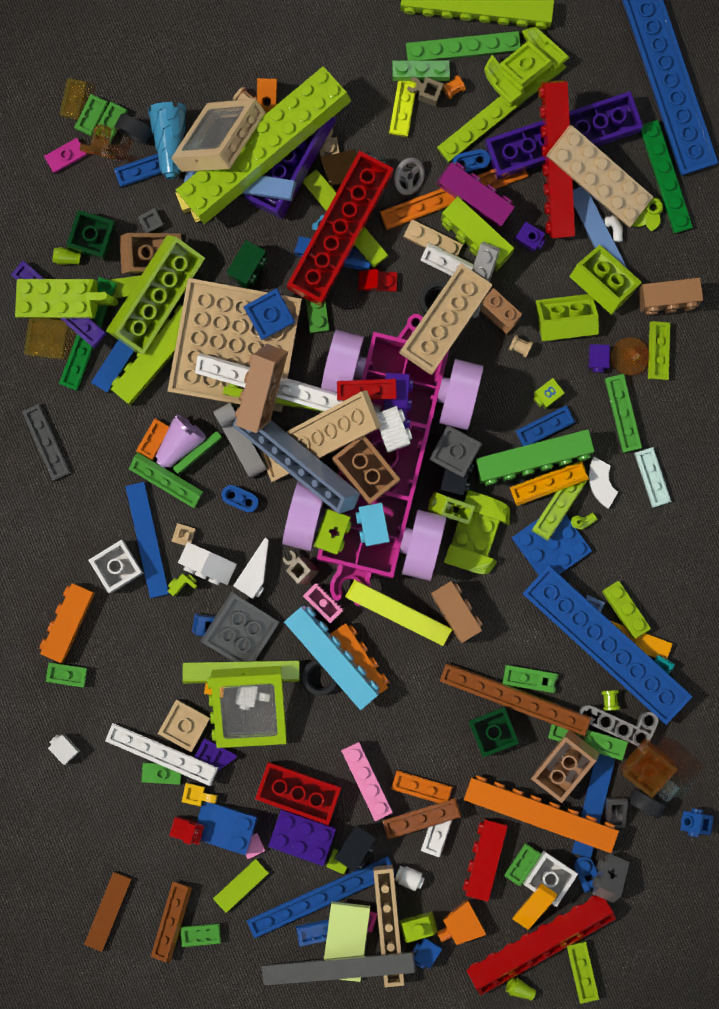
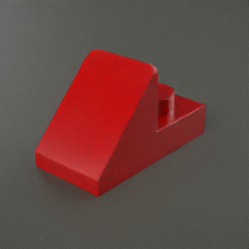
[358,269,397,292]

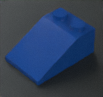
[197,801,259,855]

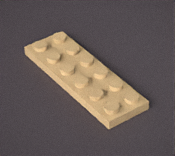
[546,125,653,227]
[399,263,492,375]

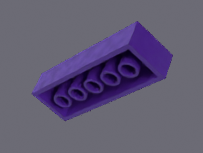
[245,116,336,219]

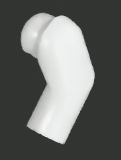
[605,215,623,242]

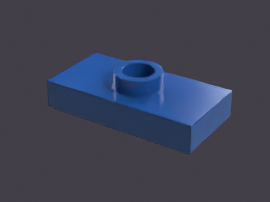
[296,919,329,946]

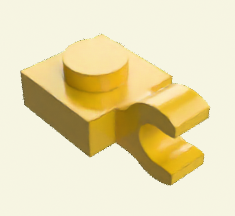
[182,783,218,806]

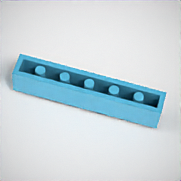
[284,605,380,710]

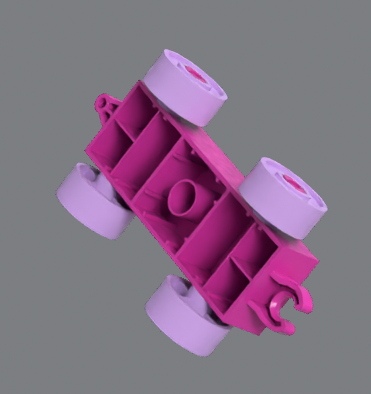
[282,314,483,606]

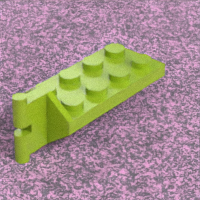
[15,279,118,319]

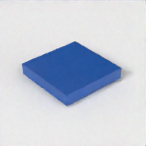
[243,288,295,341]

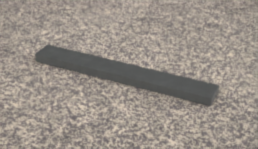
[261,952,416,985]

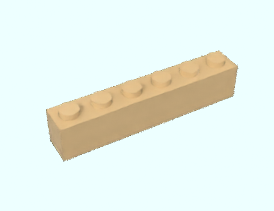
[373,865,404,987]

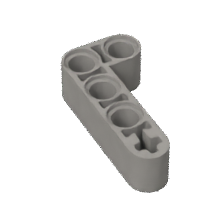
[213,403,267,479]
[578,705,658,747]

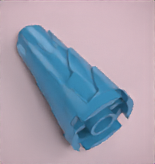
[148,102,187,180]

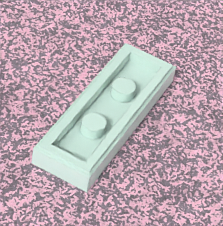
[634,447,671,508]

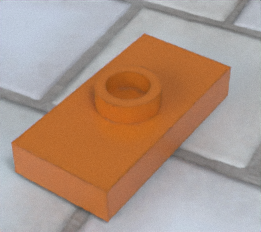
[136,419,169,461]

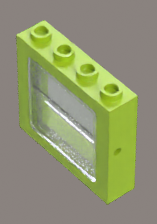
[207,666,286,748]

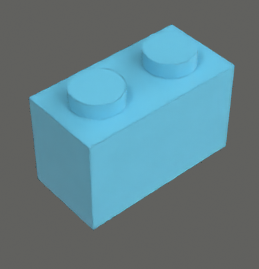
[355,503,389,547]

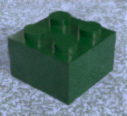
[66,210,117,261]
[226,240,268,289]
[468,707,519,758]

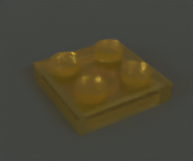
[24,318,67,360]

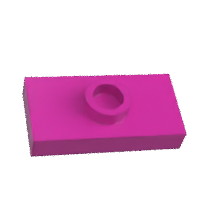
[44,138,87,174]

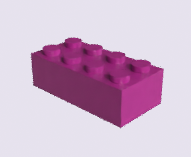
[435,162,514,227]

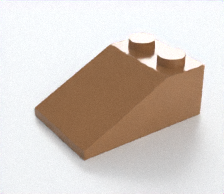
[120,233,182,274]

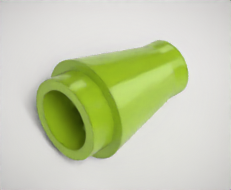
[52,246,81,265]
[506,977,536,1001]

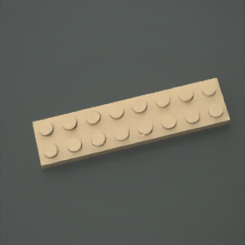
[258,390,381,482]

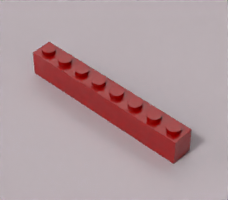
[538,80,575,238]
[466,895,616,996]

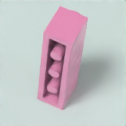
[341,742,393,821]

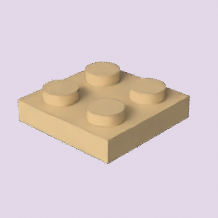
[158,700,210,752]

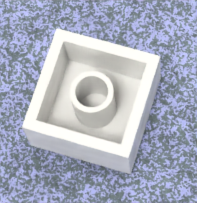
[89,540,144,593]
[523,850,578,907]

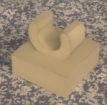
[172,523,196,546]

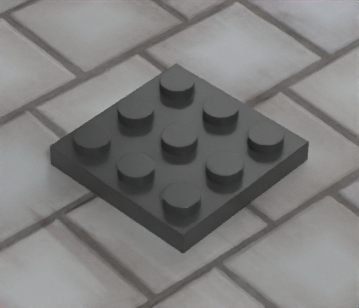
[200,592,279,662]

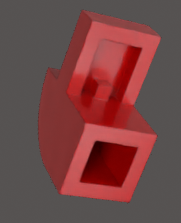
[169,816,204,845]

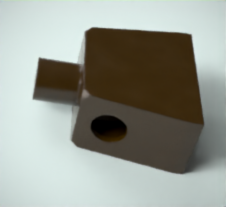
[320,149,357,189]

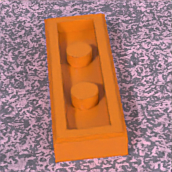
[391,771,452,803]

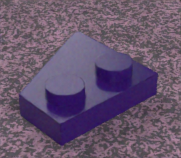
[194,738,238,771]

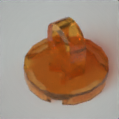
[79,124,117,159]
[611,337,649,375]

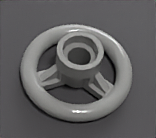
[394,157,425,195]

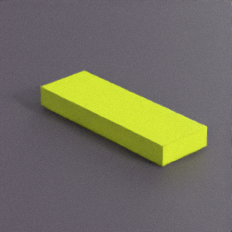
[389,81,417,137]

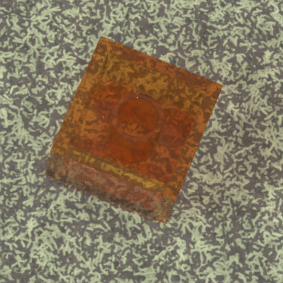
[620,738,678,798]

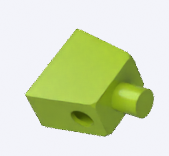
[428,492,475,524]
[398,911,437,943]

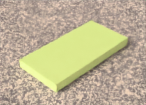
[324,901,370,982]

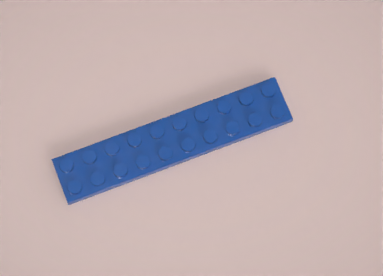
[622,0,718,176]
[523,565,693,725]

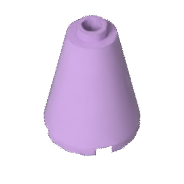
[156,414,206,468]

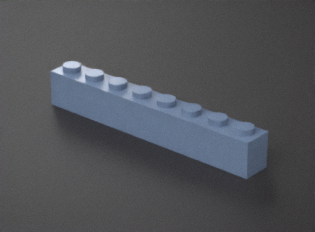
[233,418,360,514]

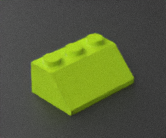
[569,245,642,315]
[536,294,599,341]

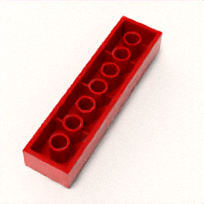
[287,150,394,307]

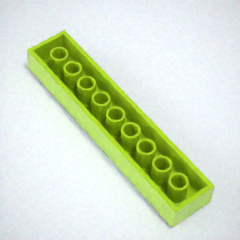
[176,66,351,224]

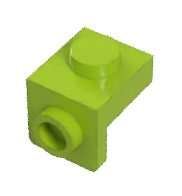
[167,573,198,597]

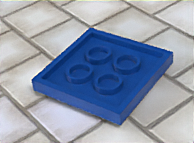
[512,515,592,576]

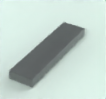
[22,404,71,481]

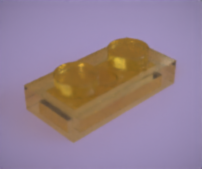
[59,78,87,120]

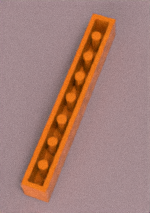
[464,775,619,853]

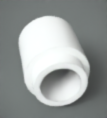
[394,866,425,891]

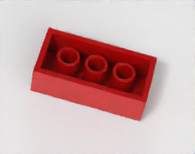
[255,761,341,825]

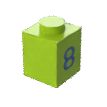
[533,378,564,409]

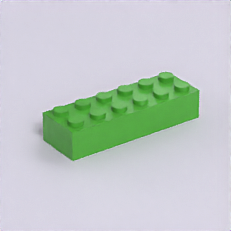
[474,430,594,486]

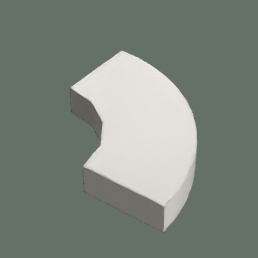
[589,457,618,509]

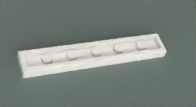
[105,723,218,786]

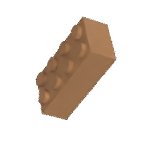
[235,344,288,433]

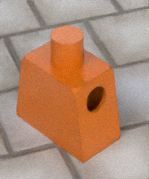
[257,78,278,115]
[437,899,486,945]

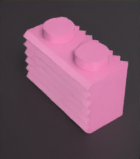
[303,584,344,623]

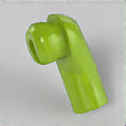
[571,513,597,530]

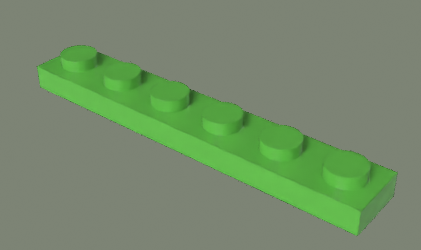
[406,31,520,61]

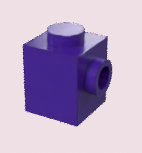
[515,222,546,253]

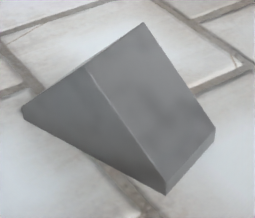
[605,797,628,828]

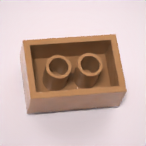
[638,278,703,315]
[332,436,400,505]
[430,581,483,643]
[531,729,600,803]

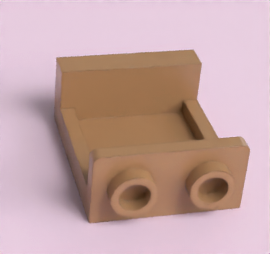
[480,288,522,335]

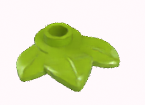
[632,198,663,231]

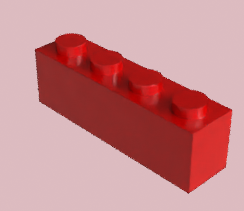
[462,819,507,902]

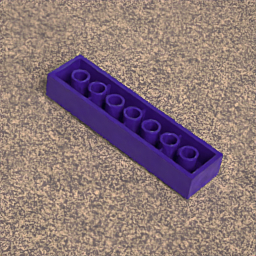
[485,91,643,180]

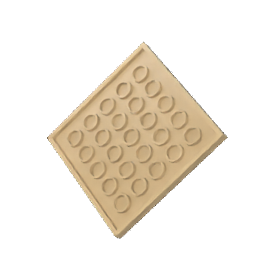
[168,278,302,412]

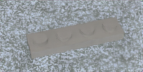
[472,241,501,318]

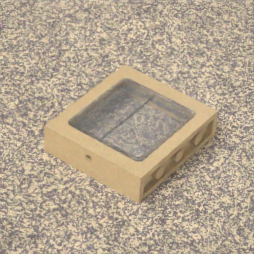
[171,99,266,172]

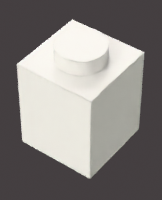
[48,734,80,765]

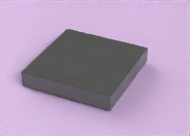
[429,425,482,478]

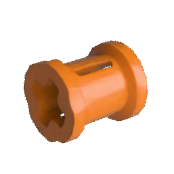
[443,75,466,99]

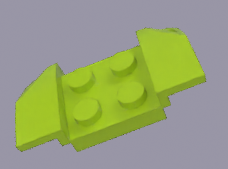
[484,27,569,105]
[444,490,510,575]

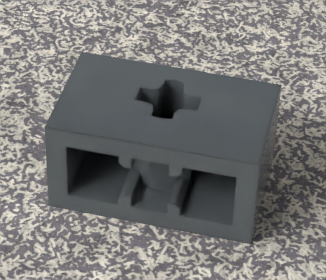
[592,853,630,903]

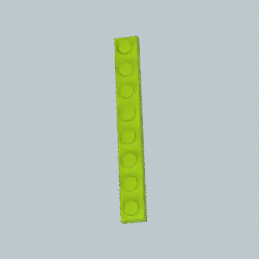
[437,64,566,163]

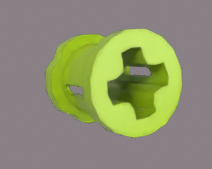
[601,690,620,711]

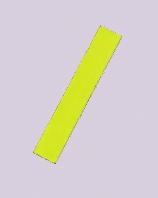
[345,580,452,646]

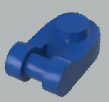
[574,856,598,893]

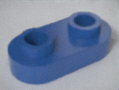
[453,149,490,173]
[222,485,259,513]

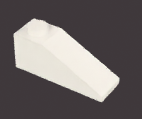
[233,538,269,599]

